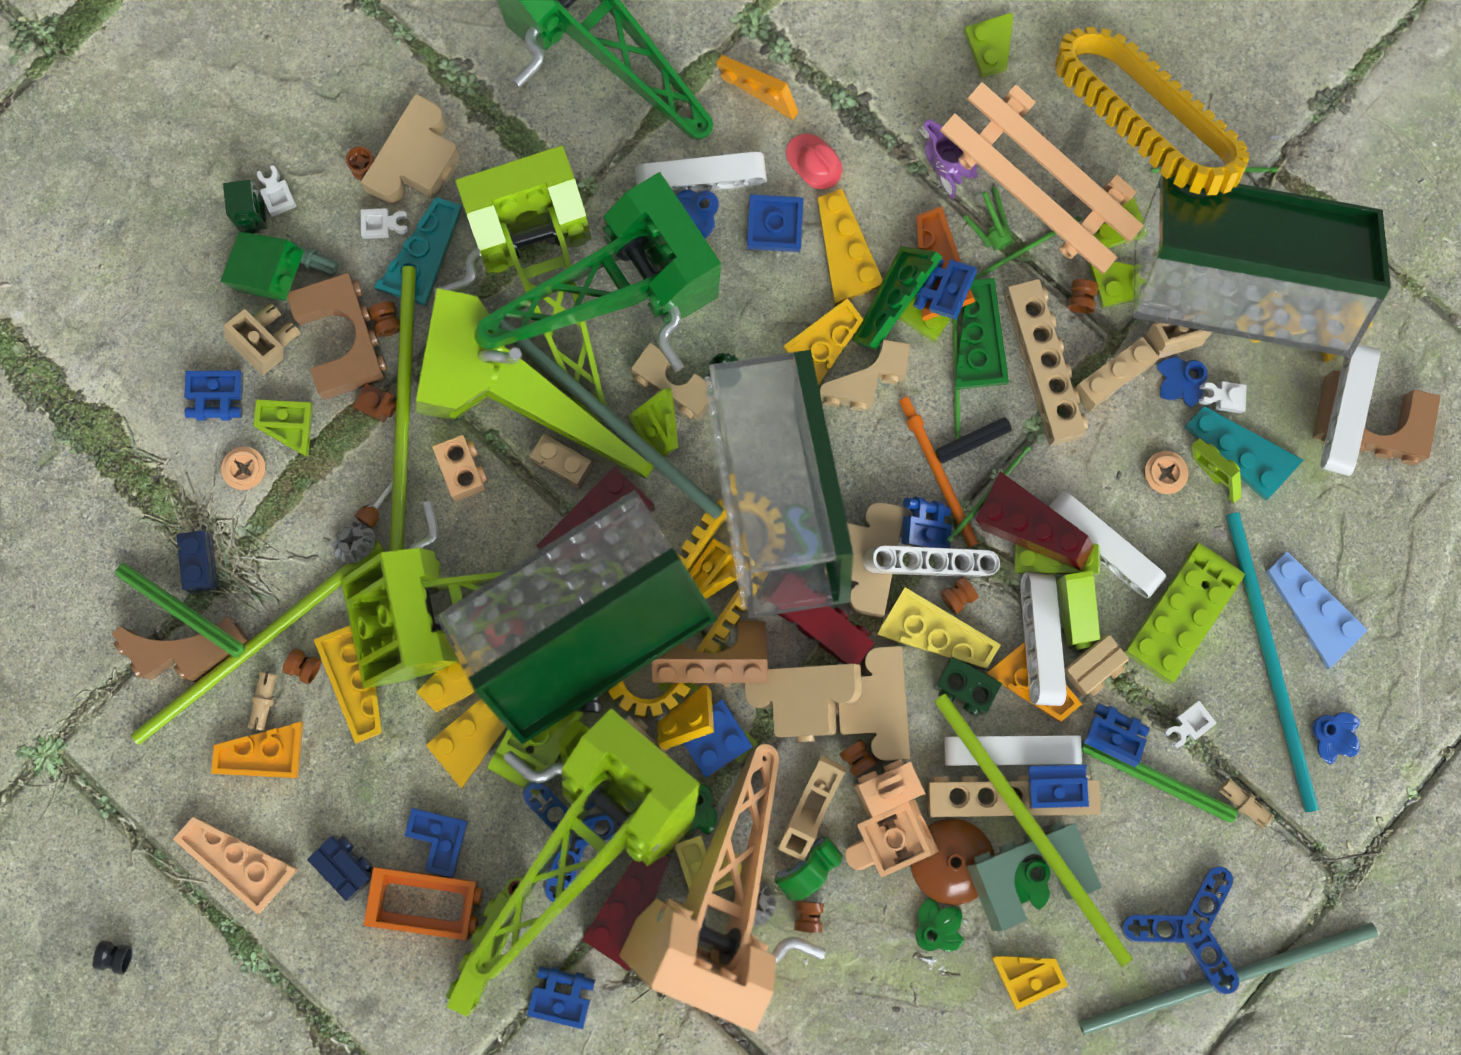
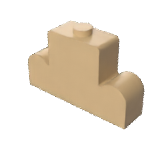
[360,93,460,204]
[821,503,905,618]
[835,646,910,761]
[745,664,862,742]

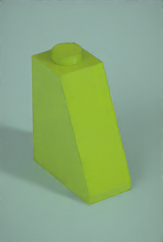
[1056,570,1100,650]

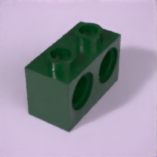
[223,180,267,234]
[934,657,1002,716]

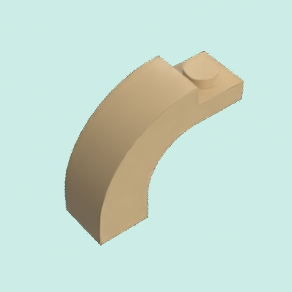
[778,755,847,861]

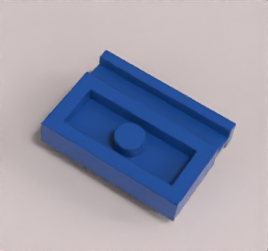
[1028,765,1089,808]

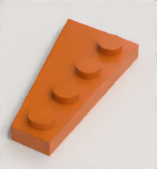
[916,206,975,321]

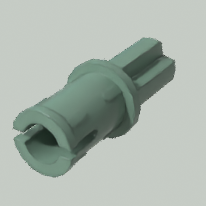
[290,241,339,276]

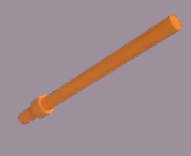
[899,396,979,548]

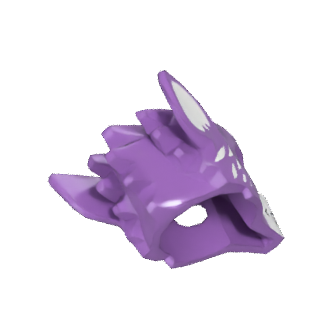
[918,119,978,199]

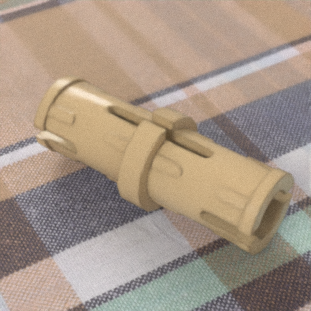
[247,672,277,731]
[1218,778,1274,829]

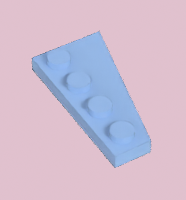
[1265,551,1367,669]

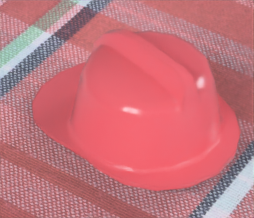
[786,134,842,190]

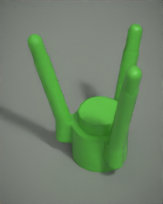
[963,187,1014,251]

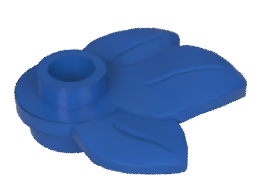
[676,190,719,238]
[1157,357,1208,407]
[1312,712,1360,764]

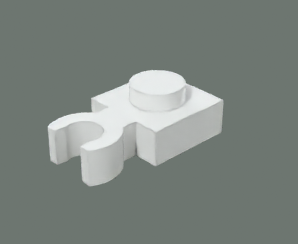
[257,165,297,217]
[360,208,409,239]
[1199,381,1247,413]
[1163,701,1216,748]

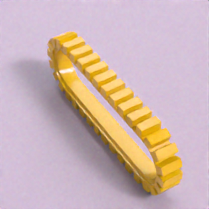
[1054,27,1249,195]
[608,493,786,718]

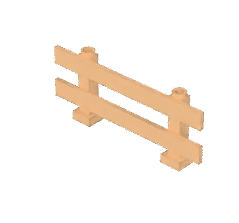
[940,82,1144,274]

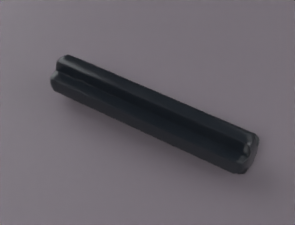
[935,417,1012,463]

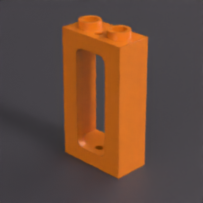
[363,867,483,940]

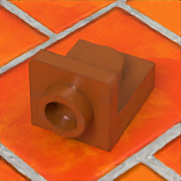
[353,383,396,423]

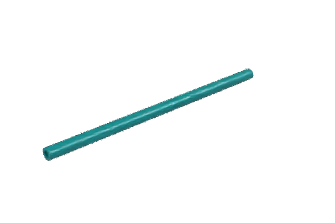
[1226,512,1319,813]

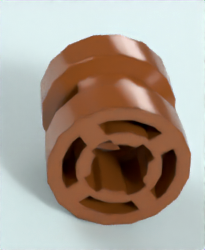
[346,146,374,181]
[1068,279,1099,314]
[368,301,400,337]
[940,576,979,615]
[282,647,322,685]
[839,739,877,778]
[794,901,824,933]

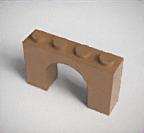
[287,273,388,400]
[1313,370,1441,465]
[652,621,768,683]

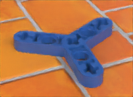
[522,781,615,902]
[1121,867,1239,995]

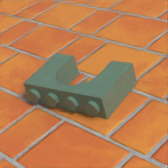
[967,821,1102,931]

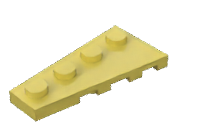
[876,587,1001,669]

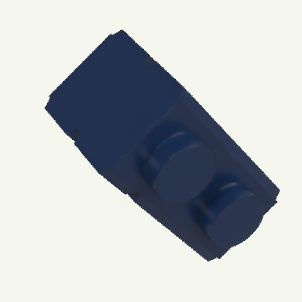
[176,530,218,593]
[307,835,373,901]

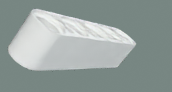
[634,152,767,195]
[1320,342,1380,476]
[1049,491,1167,599]
[863,546,1000,577]
[1020,572,1066,706]
[944,736,1082,766]

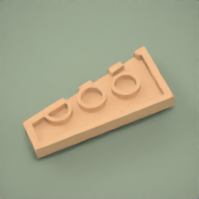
[173,817,299,914]

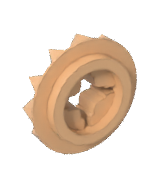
[221,447,266,490]
[1144,451,1189,494]

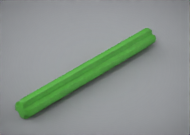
[115,563,245,658]
[1081,739,1238,822]

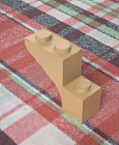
[820,340,910,411]

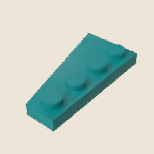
[374,197,463,307]
[1184,406,1304,501]

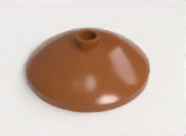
[910,819,994,905]

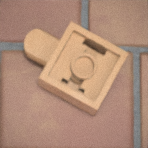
[854,759,925,817]
[845,799,939,878]

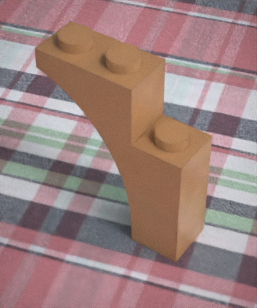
[111,616,250,682]

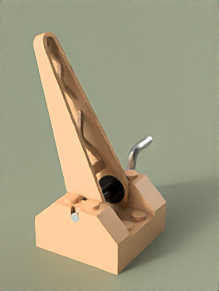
[619,744,826,1032]

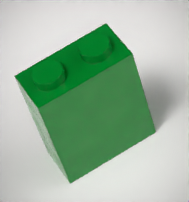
[220,232,304,301]

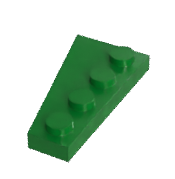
[853,246,942,350]
[954,278,1009,390]

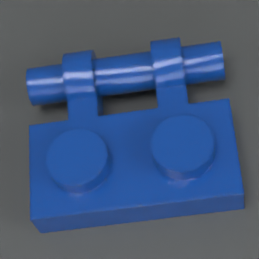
[913,259,977,320]
[184,371,243,421]
[901,496,952,549]
[1084,703,1150,767]
[527,966,595,1029]

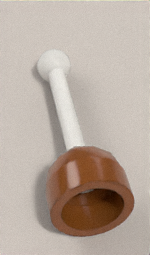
[354,481,393,529]

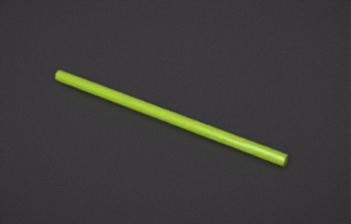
[389,266,416,551]
[130,540,385,745]
[934,693,1133,967]

